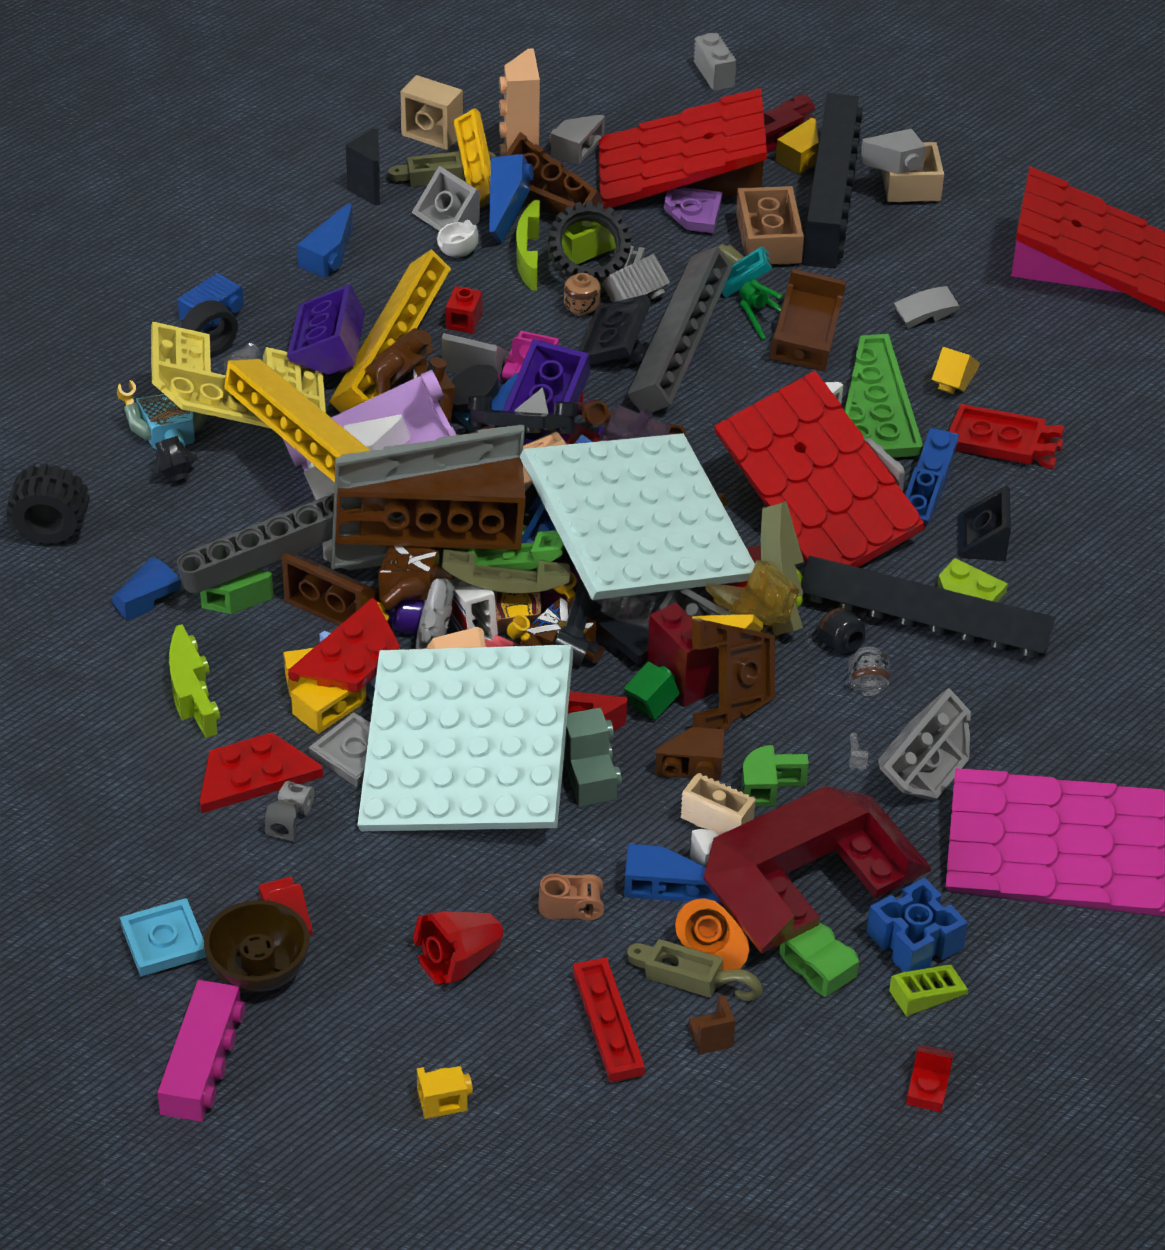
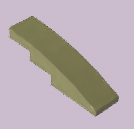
[760,502,804,636]

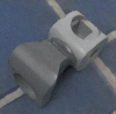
[265,781,314,842]

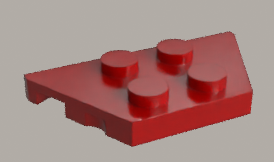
[288,598,400,693]
[200,732,323,813]

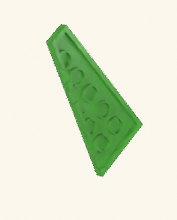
[845,334,924,458]

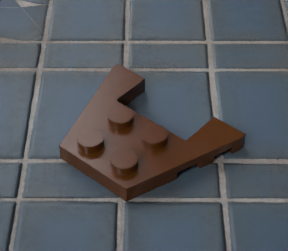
[692,618,775,730]

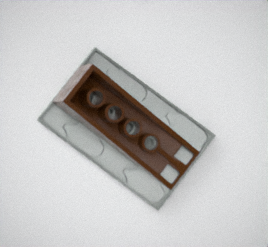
[331,425,525,569]

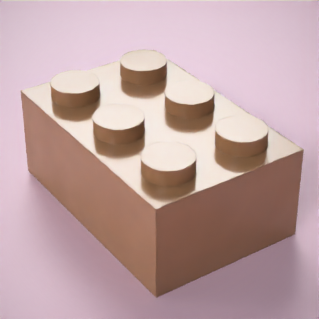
[736,186,804,265]

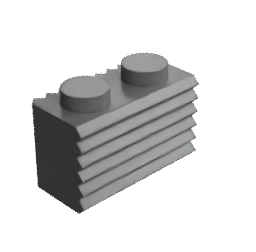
[693,33,737,91]
[602,254,671,302]

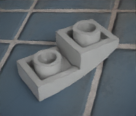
[894,286,960,329]

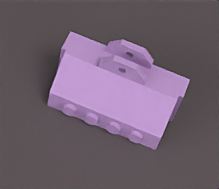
[283,370,456,471]

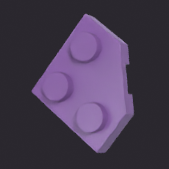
[664,187,722,233]

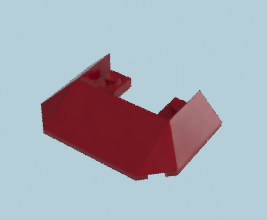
[703,786,931,954]

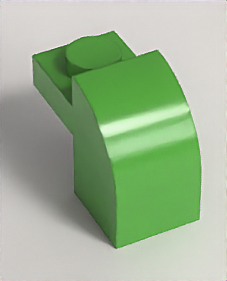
[741,745,809,807]

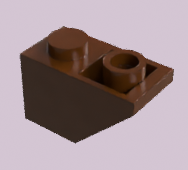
[655,727,725,780]

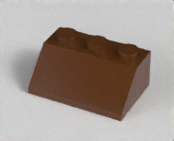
[282,553,381,626]

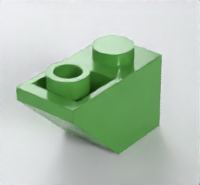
[200,570,273,614]

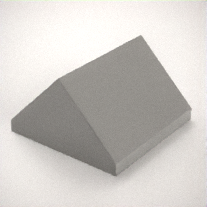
[412,166,480,231]
[442,333,510,376]

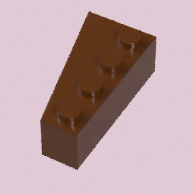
[504,132,604,215]

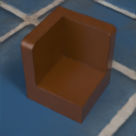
[688,995,735,1055]

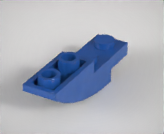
[905,428,959,524]

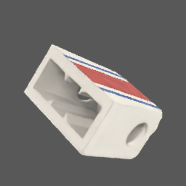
[450,579,498,641]

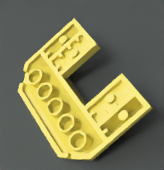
[151,322,326,428]

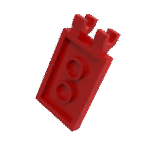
[948,404,1065,470]

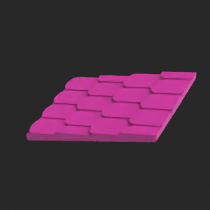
[946,768,1165,916]

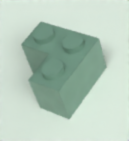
[563,707,622,807]

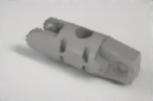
[416,578,455,649]

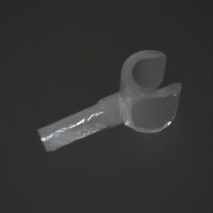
[849,733,869,770]

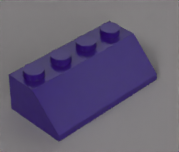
[287,284,365,375]
[503,339,590,445]

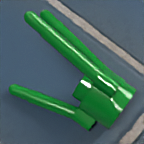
[739,279,783,341]

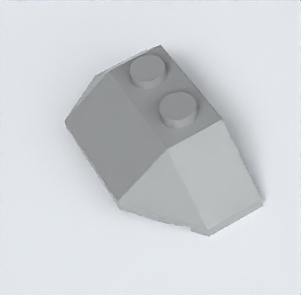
[878,688,971,801]

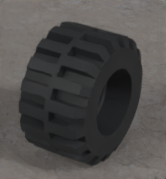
[6,464,90,546]

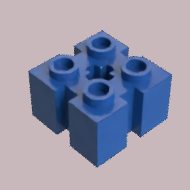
[866,878,968,972]

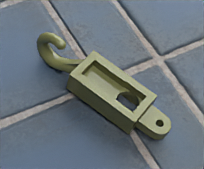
[388,151,497,187]
[627,939,763,1001]

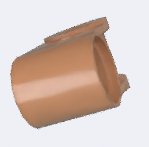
[538,874,604,921]

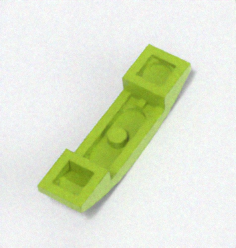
[516,200,540,291]

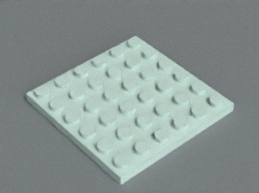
[520,433,759,600]
[357,645,573,831]

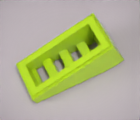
[889,964,968,1016]

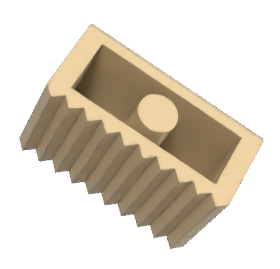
[680,773,755,835]

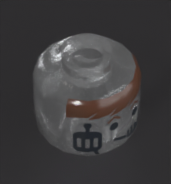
[848,647,891,696]

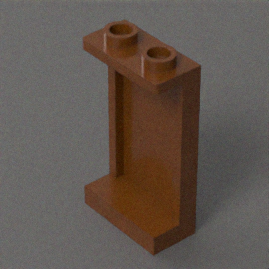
[769,269,847,371]

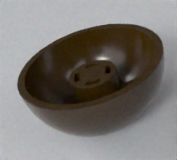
[204,900,309,993]

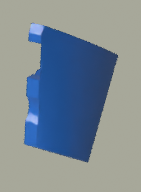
[112,557,181,621]

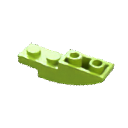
[169,624,220,738]

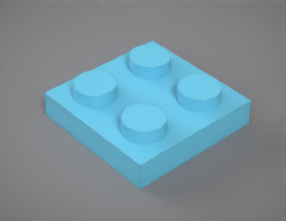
[120,898,206,977]

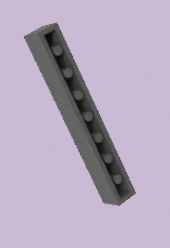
[627,246,732,416]

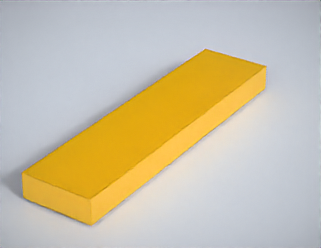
[453,108,491,208]

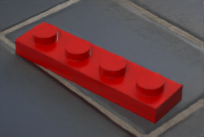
[573,957,645,1082]

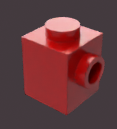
[446,286,483,334]

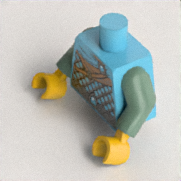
[117,380,208,449]

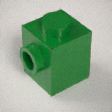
[623,661,680,720]

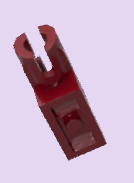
[764,94,815,154]

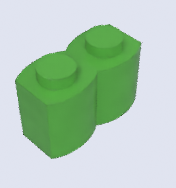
[779,922,859,997]

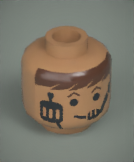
[564,273,600,316]

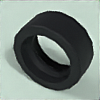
[181,300,238,357]

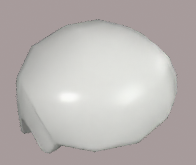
[437,220,478,258]

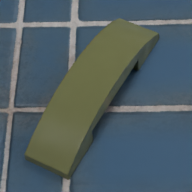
[442,549,570,593]

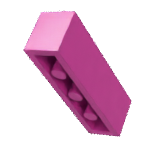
[158,980,245,1122]

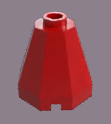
[413,911,503,984]

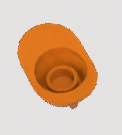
[675,898,750,970]

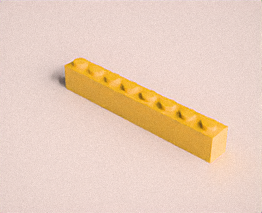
[329,249,451,413]
[224,359,371,483]

